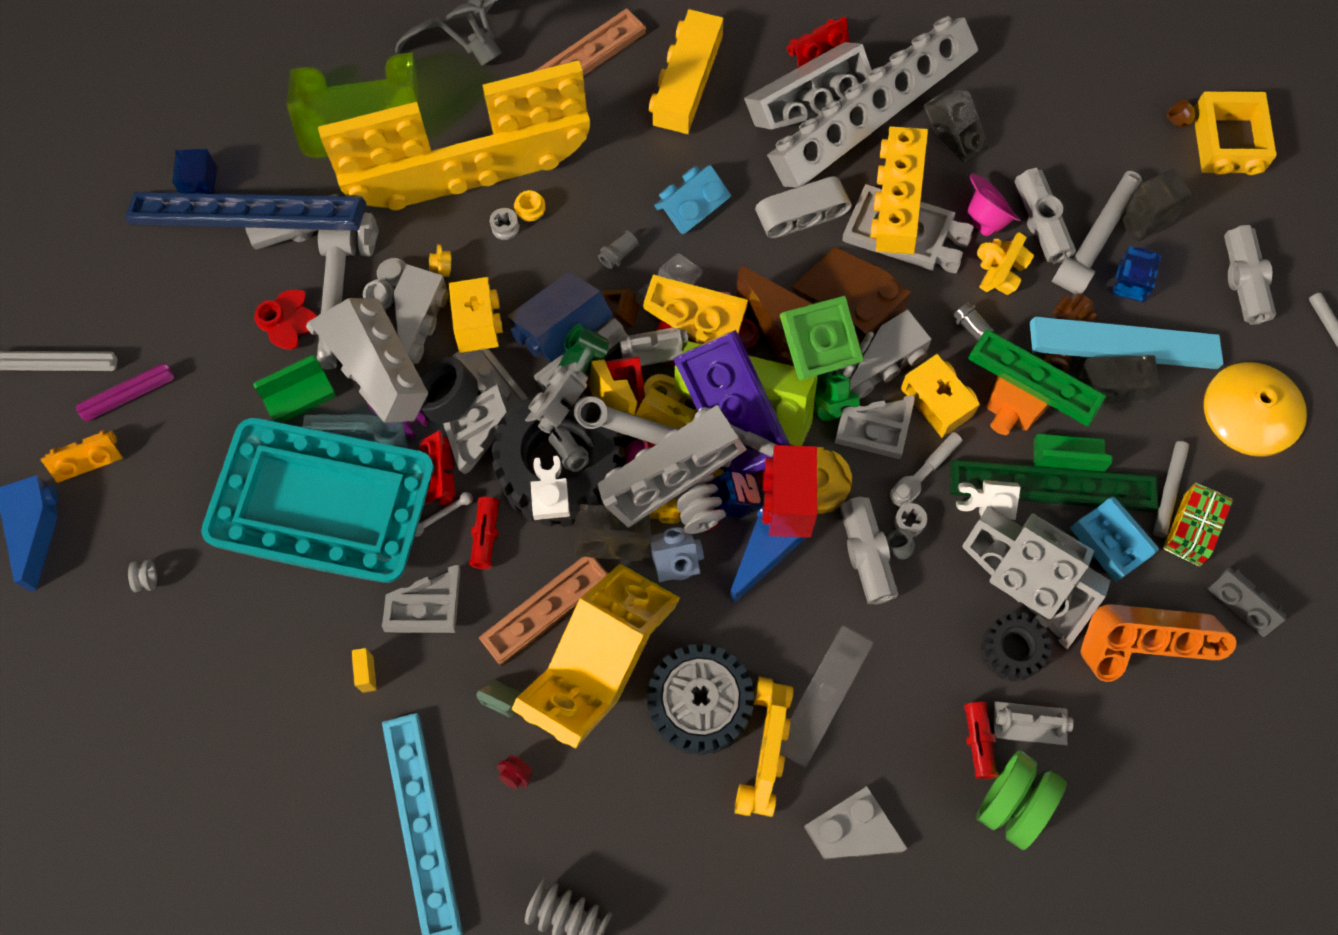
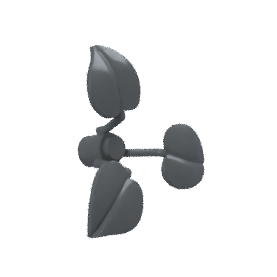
[395,0,502,66]

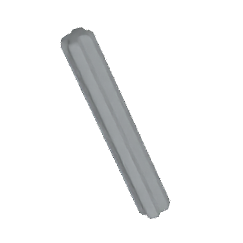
[0,351,118,371]

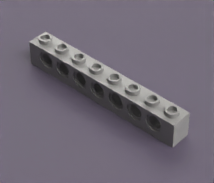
[767,16,979,188]

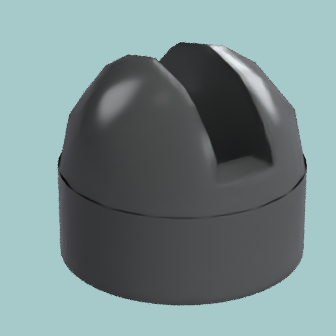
[886,529,915,560]

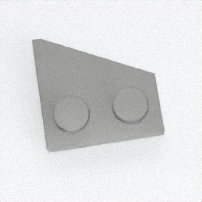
[443,385,510,474]
[835,395,915,459]
[382,565,461,633]
[804,786,907,859]

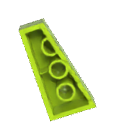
[674,342,817,446]

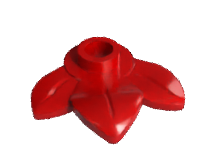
[254,290,317,350]

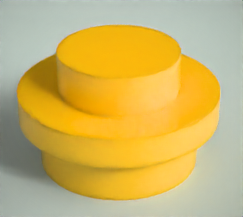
[514,190,546,222]

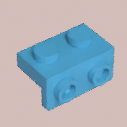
[654,165,732,234]
[1070,496,1159,582]

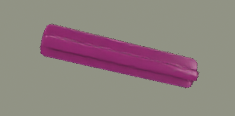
[76,363,174,421]

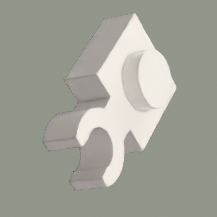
[531,456,570,520]
[956,480,1020,520]

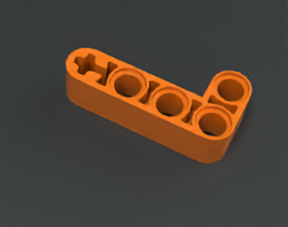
[1081,604,1237,682]

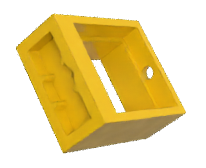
[1194,92,1276,175]

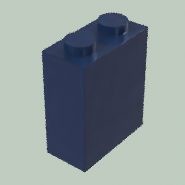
[507,271,614,363]

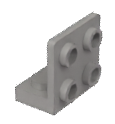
[990,513,1094,619]

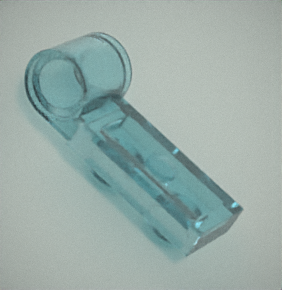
[303,413,408,449]

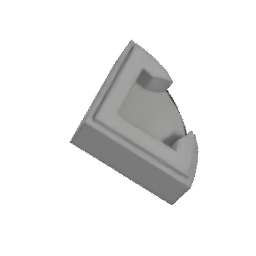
[358,212,379,257]

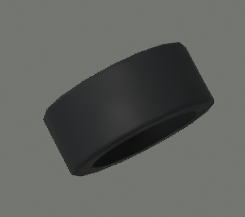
[419,357,478,424]

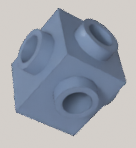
[649,527,704,582]

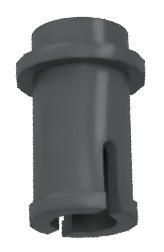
[598,230,639,269]
[954,302,996,341]
[548,427,589,472]

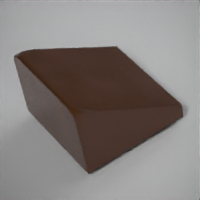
[602,288,641,327]

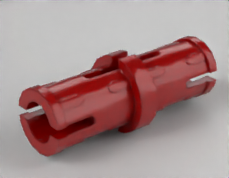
[469,497,500,569]
[964,702,999,779]

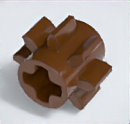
[1053,294,1097,322]

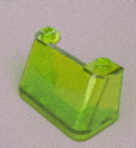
[286,52,422,158]

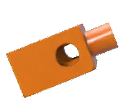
[986,376,1050,435]

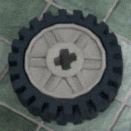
[647,644,754,755]

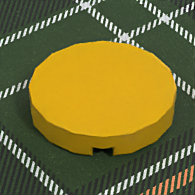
[817,447,852,514]

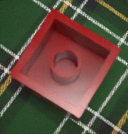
[762,445,817,538]

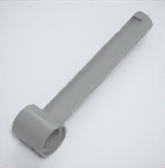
[1052,171,1142,294]
[317,230,357,369]
[574,396,732,467]

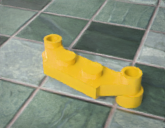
[734,676,793,817]

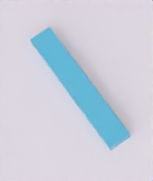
[1030,317,1223,369]
[382,713,463,935]

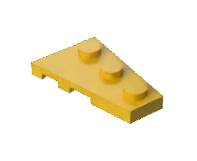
[644,275,748,344]

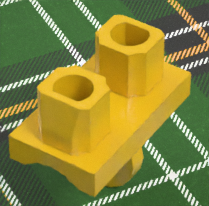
[977,232,1034,295]

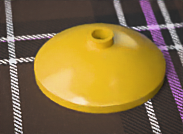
[1204,362,1307,456]

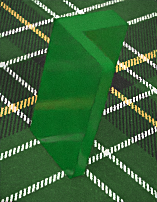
[253,355,337,423]
[1034,434,1112,472]

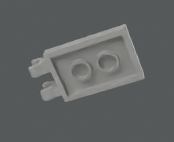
[842,184,974,273]

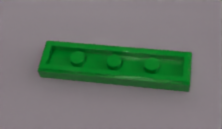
[968,329,1106,427]

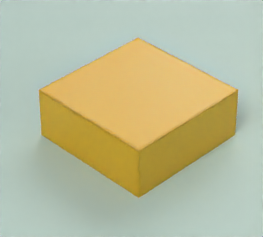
[352,648,377,693]

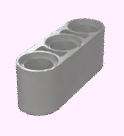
[755,176,852,238]

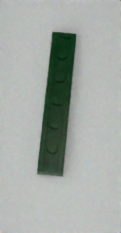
[950,459,1158,512]

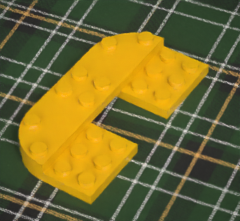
[318,60,590,210]

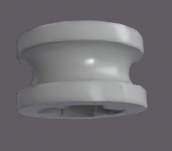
[489,208,520,240]
[894,503,927,537]
[128,559,157,592]

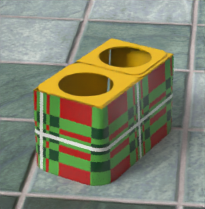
[1163,483,1233,566]

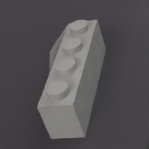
[744,42,874,130]
[306,298,428,423]
[597,405,747,527]
[962,506,1111,650]

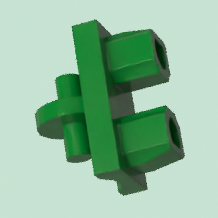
[815,371,860,421]

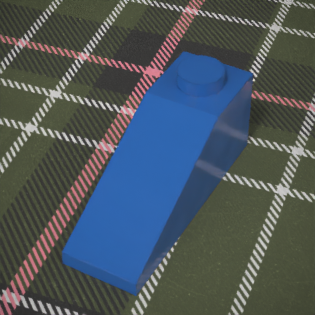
[0,475,59,592]
[730,507,807,603]

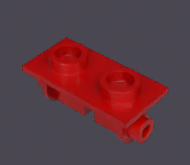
[787,16,850,68]
[418,431,456,505]

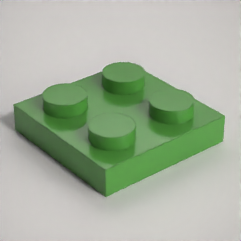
[779,296,864,381]

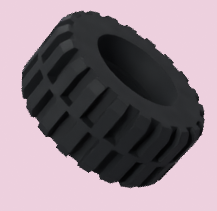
[492,392,625,527]

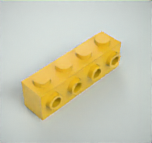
[649,9,723,134]
[870,127,928,255]

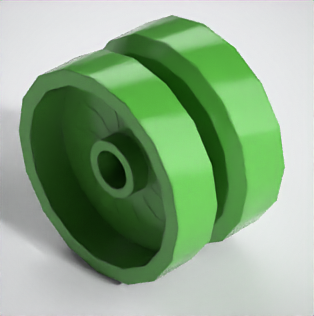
[976,750,1067,850]

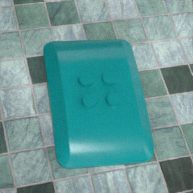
[201,418,434,583]

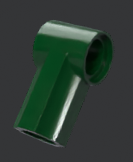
[558,323,609,377]

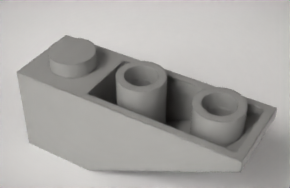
[394,264,449,365]
[850,310,932,399]

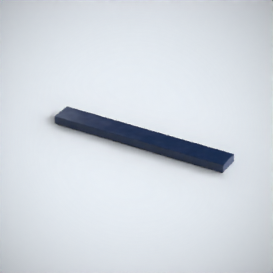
[125,192,367,231]

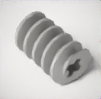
[675,473,726,534]
[525,878,612,935]

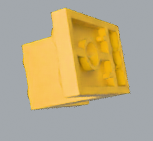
[511,563,680,749]

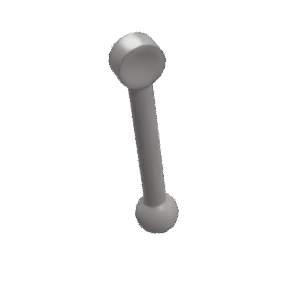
[415,492,473,537]

